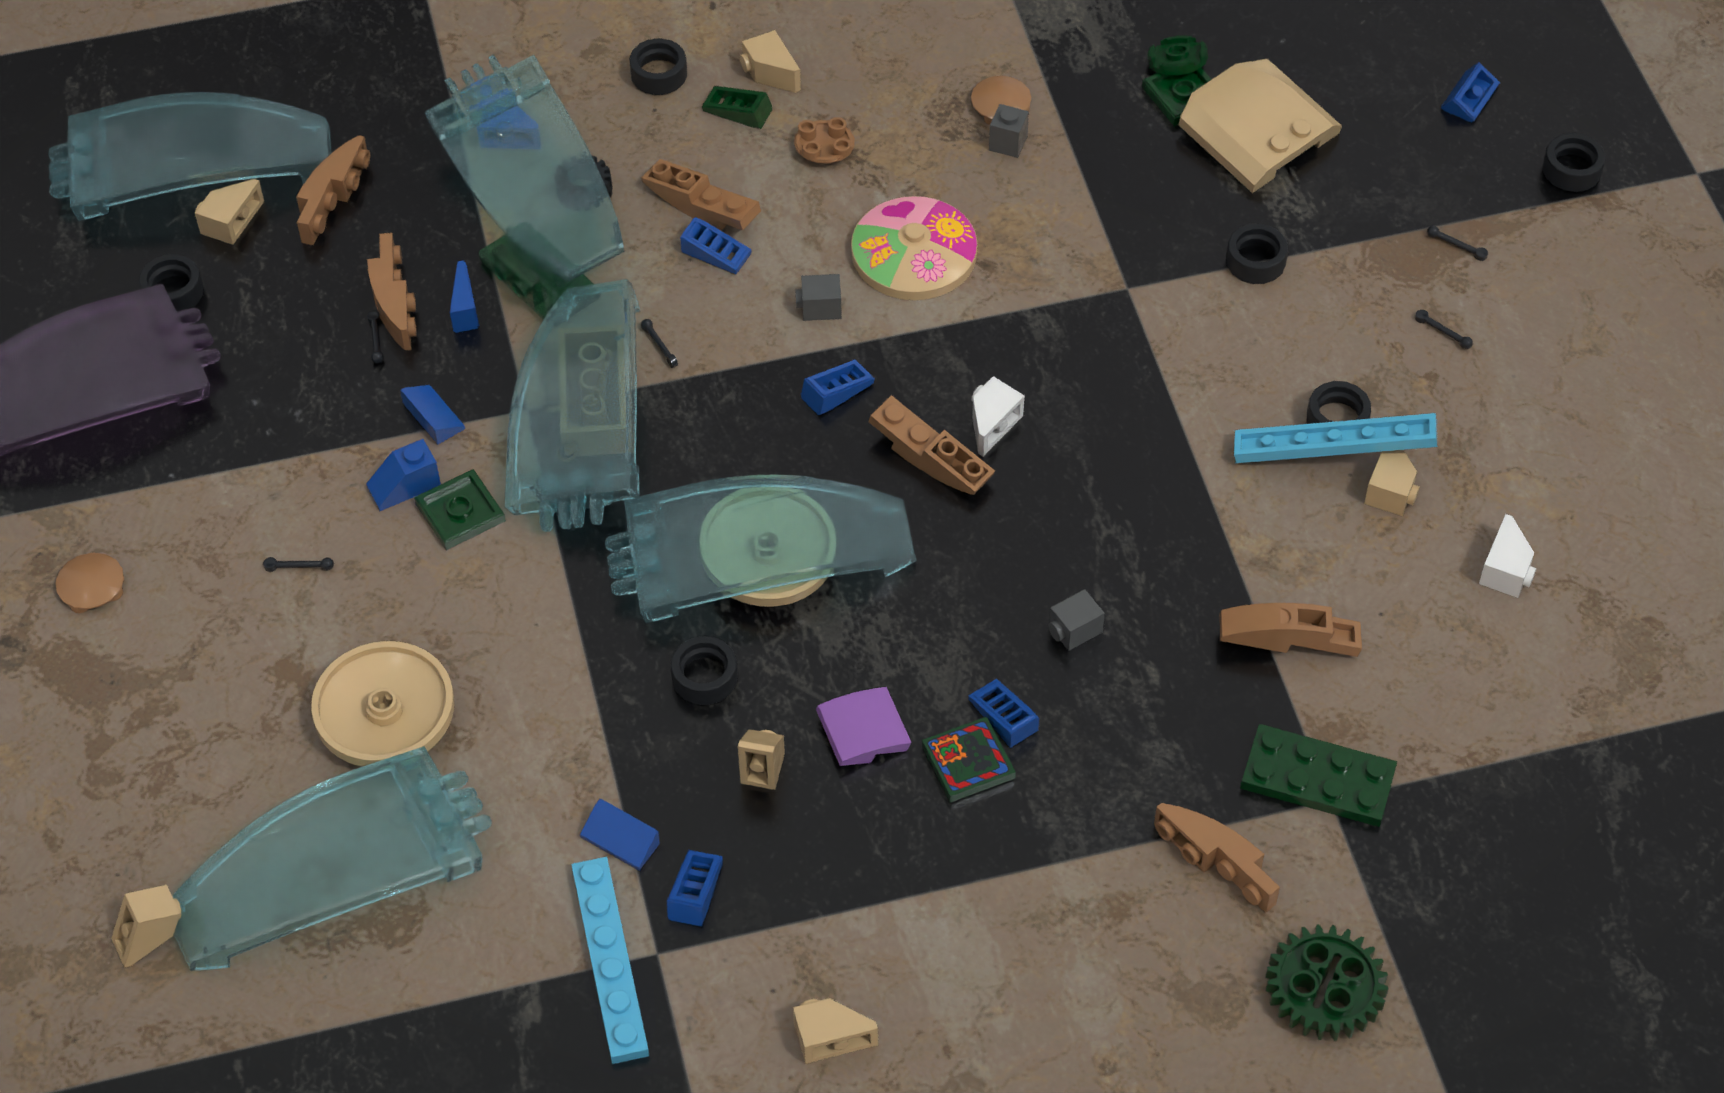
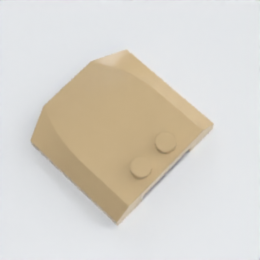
[1179,59,1342,193]

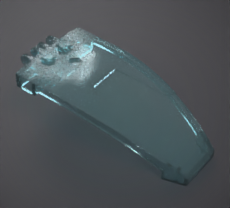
[425,55,625,282]
[49,92,331,221]
[505,279,641,532]
[605,475,917,623]
[172,746,492,971]

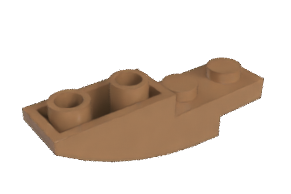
[296,135,370,245]
[641,159,761,231]
[367,233,417,350]
[869,395,995,495]
[1219,603,1362,657]
[1154,803,1280,913]

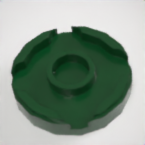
[1147,36,1208,75]

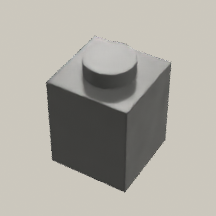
[989,104,1029,158]
[795,274,842,321]
[1048,589,1105,651]

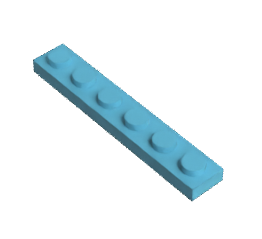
[1234,413,1437,463]
[571,857,649,1064]

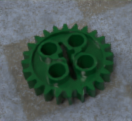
[1265,924,1389,1041]

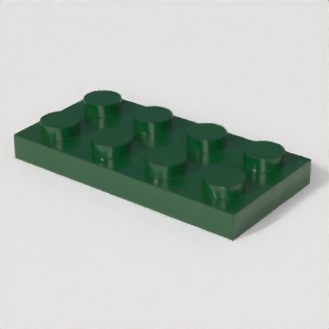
[1240,724,1398,827]

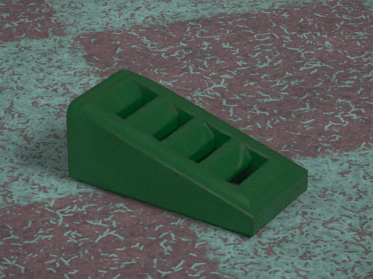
[702,86,772,129]

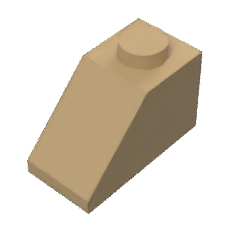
[740,30,801,93]
[195,179,264,245]
[1364,450,1420,516]
[738,729,785,790]
[111,885,181,968]
[793,998,878,1064]

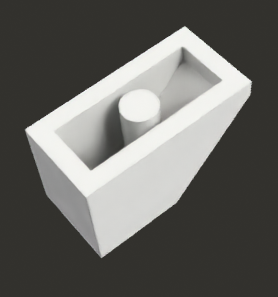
[971,376,1024,456]
[1479,514,1536,598]

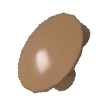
[971,76,1032,125]
[794,117,855,163]
[55,553,124,613]

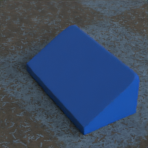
[1441,62,1500,122]
[400,385,465,445]
[580,799,660,871]

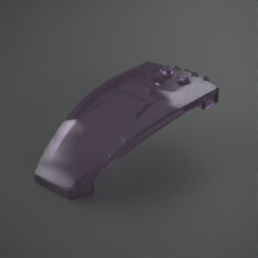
[0,284,221,455]

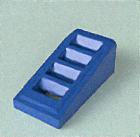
[680,217,752,274]
[450,260,479,332]
[801,360,875,415]
[968,679,1039,748]
[667,850,723,926]

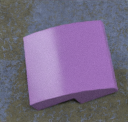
[816,687,911,766]

